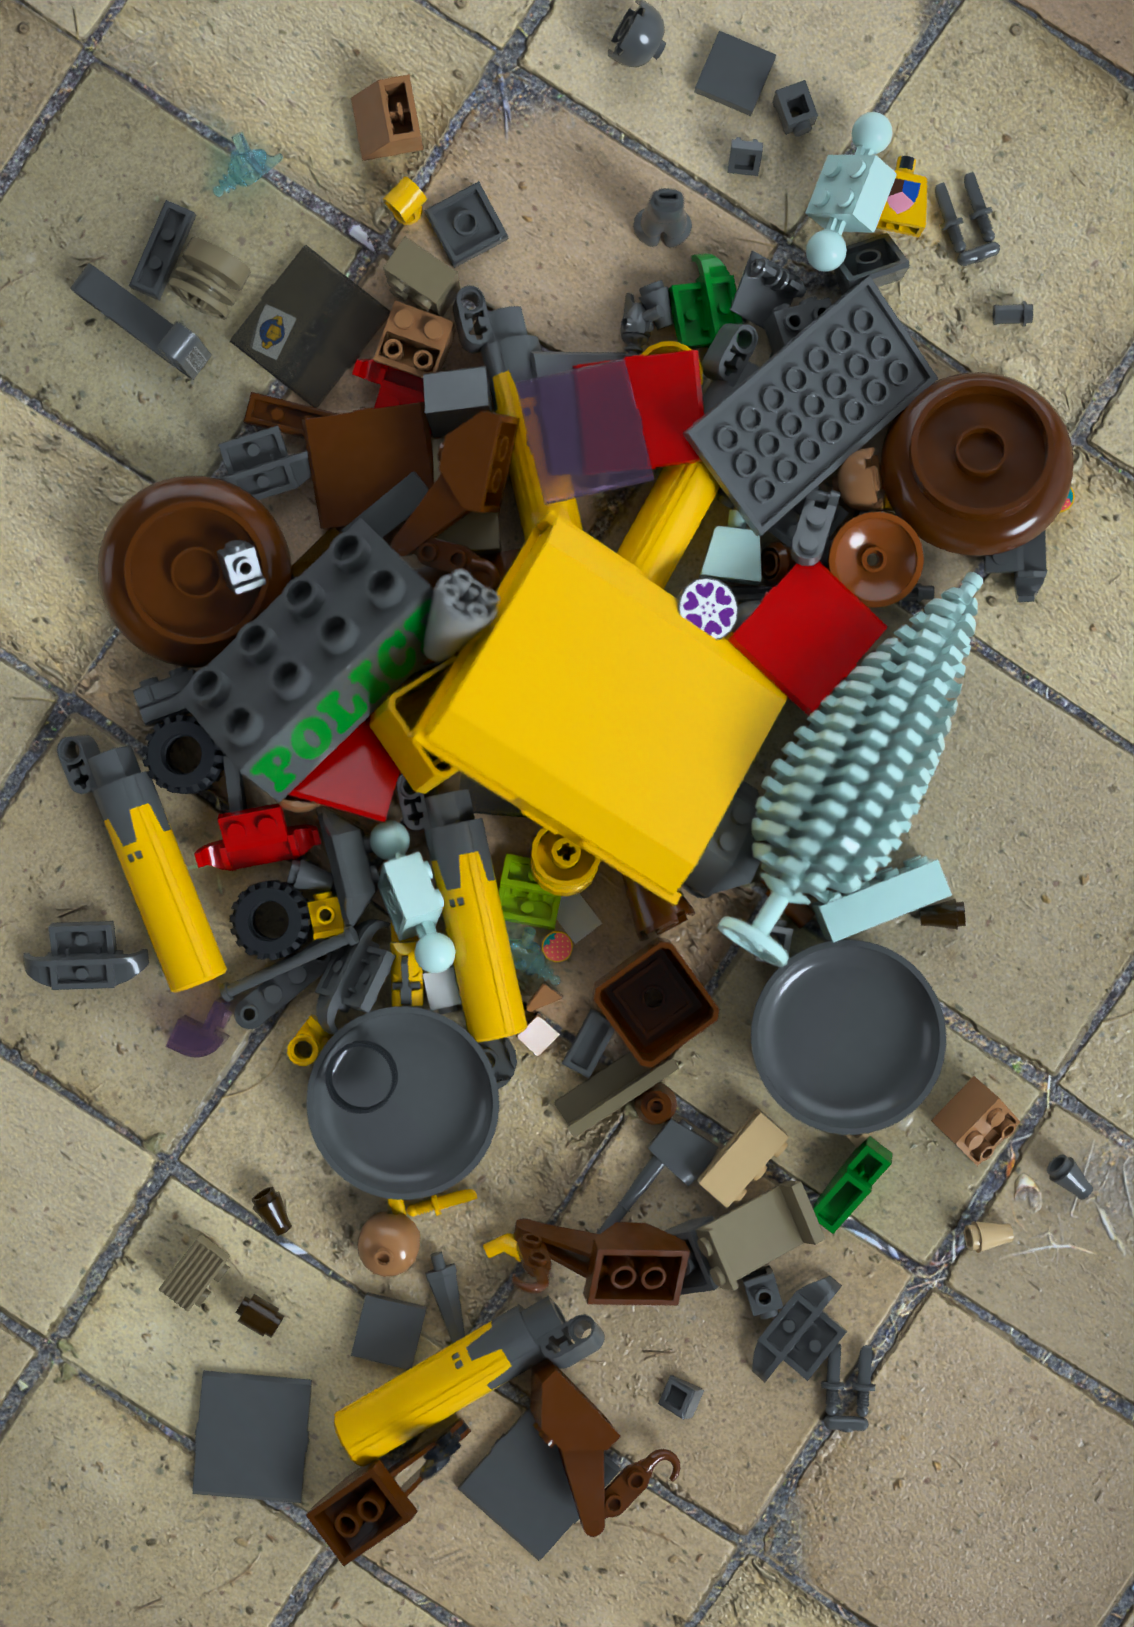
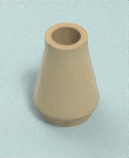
[964,1221,1014,1253]

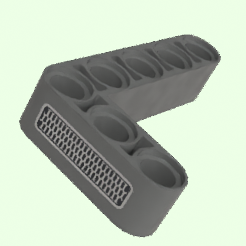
[70,263,212,380]

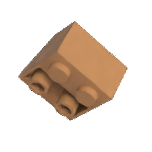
[351,74,424,161]
[373,300,456,379]
[931,1076,1020,1166]

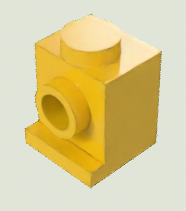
[308,891,345,940]

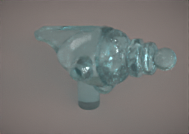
[213,132,283,197]
[509,927,561,985]

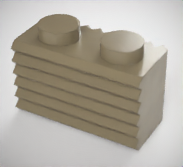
[159,1234,230,1312]

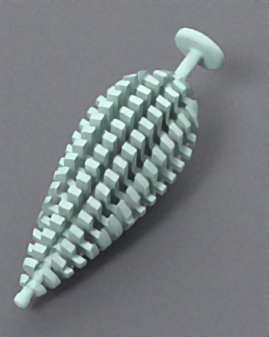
[717,572,983,967]

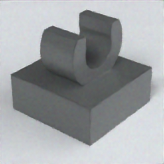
[727,137,763,176]

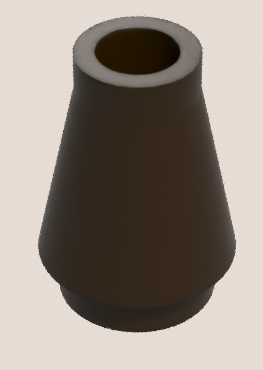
[920,899,966,930]
[251,1187,292,1236]

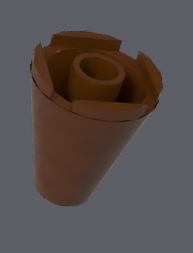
[622,874,695,941]

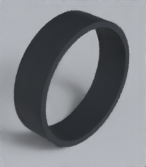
[325,1041,398,1114]

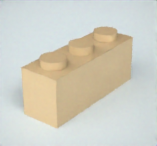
[697,1108,789,1208]

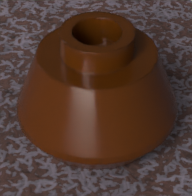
[761,542,796,585]
[634,1082,677,1125]

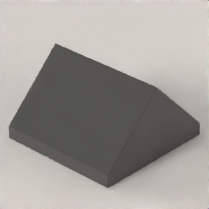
[834,233,910,296]
[423,366,493,437]

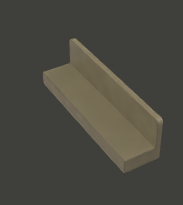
[555,1051,679,1138]

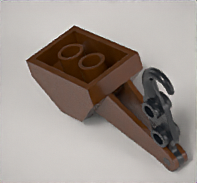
[306,1418,471,1566]

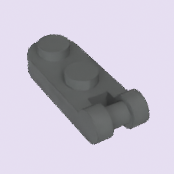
[790,486,841,566]

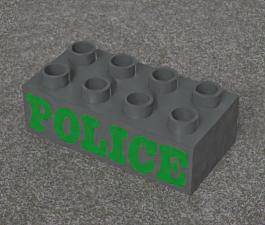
[176,518,434,803]

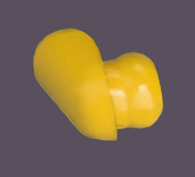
[483,1233,521,1262]

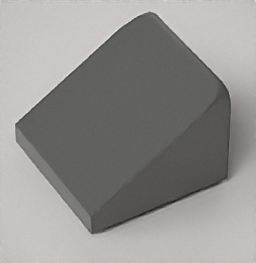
[658,1375,704,1420]

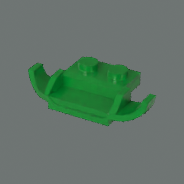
[668,253,743,349]

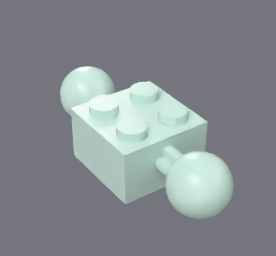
[805,112,897,272]
[370,820,455,973]

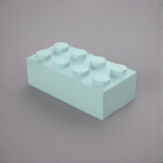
[811,855,952,943]

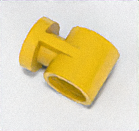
[383,176,427,225]
[287,1014,334,1066]

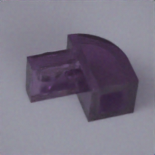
[166,997,232,1057]

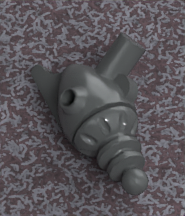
[620,293,664,357]

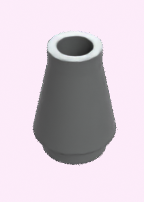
[639,280,674,330]
[286,858,333,892]
[1047,1154,1093,1200]

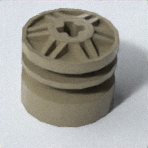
[167,236,251,320]

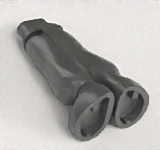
[633,188,692,248]

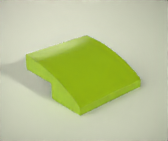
[499,853,561,930]

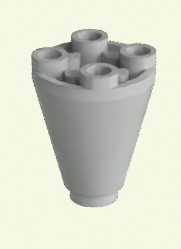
[423,570,499,662]

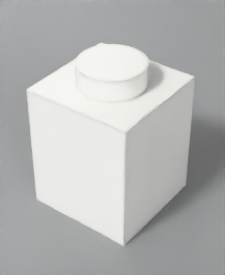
[422,965,462,1014]

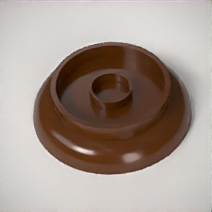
[880,372,1074,556]
[98,476,292,668]

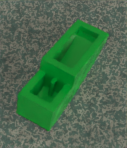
[812,1136,893,1234]

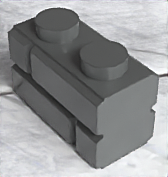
[133,666,197,727]

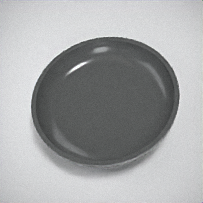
[751,940,946,1135]
[306,1006,499,1200]

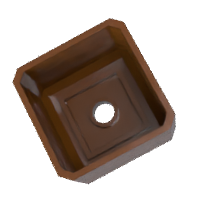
[592,937,719,1067]

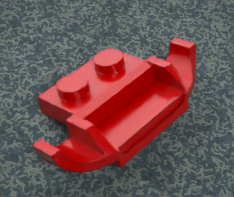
[352,358,432,437]
[194,803,321,871]

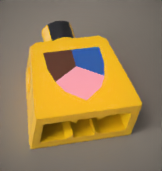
[876,156,927,237]

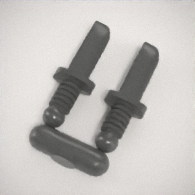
[935,172,1000,266]
[821,1344,875,1432]

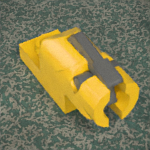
[390,921,425,1007]

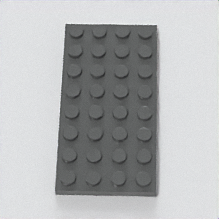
[683,275,939,536]

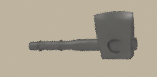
[596,1118,718,1234]

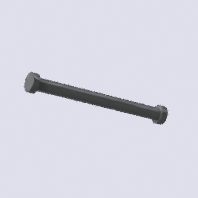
[219,926,359,1002]

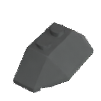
[682,780,769,897]
[316,807,380,928]

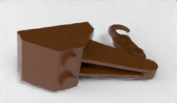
[391,411,520,592]
[511,1218,690,1306]
[530,1359,681,1537]

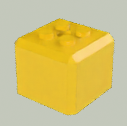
[369,656,459,794]

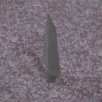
[425,1251,465,1343]

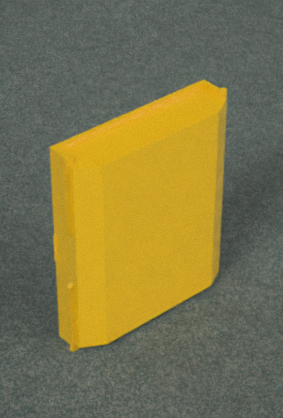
[408,509,787,906]

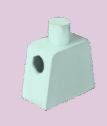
[699,510,761,586]

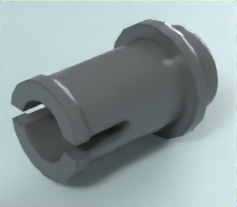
[992,301,1033,327]

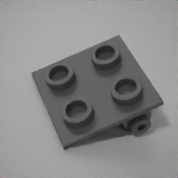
[730,251,807,329]

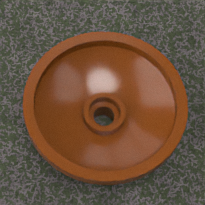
[828,512,924,607]

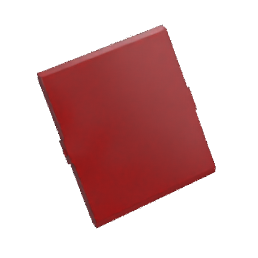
[572,350,704,475]
[728,561,888,716]
[288,700,401,822]

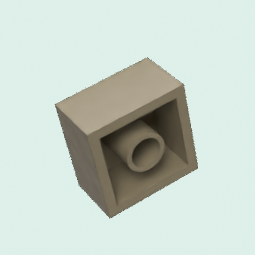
[383,236,461,317]

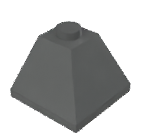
[664,1216,719,1295]

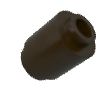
[235,1294,284,1338]

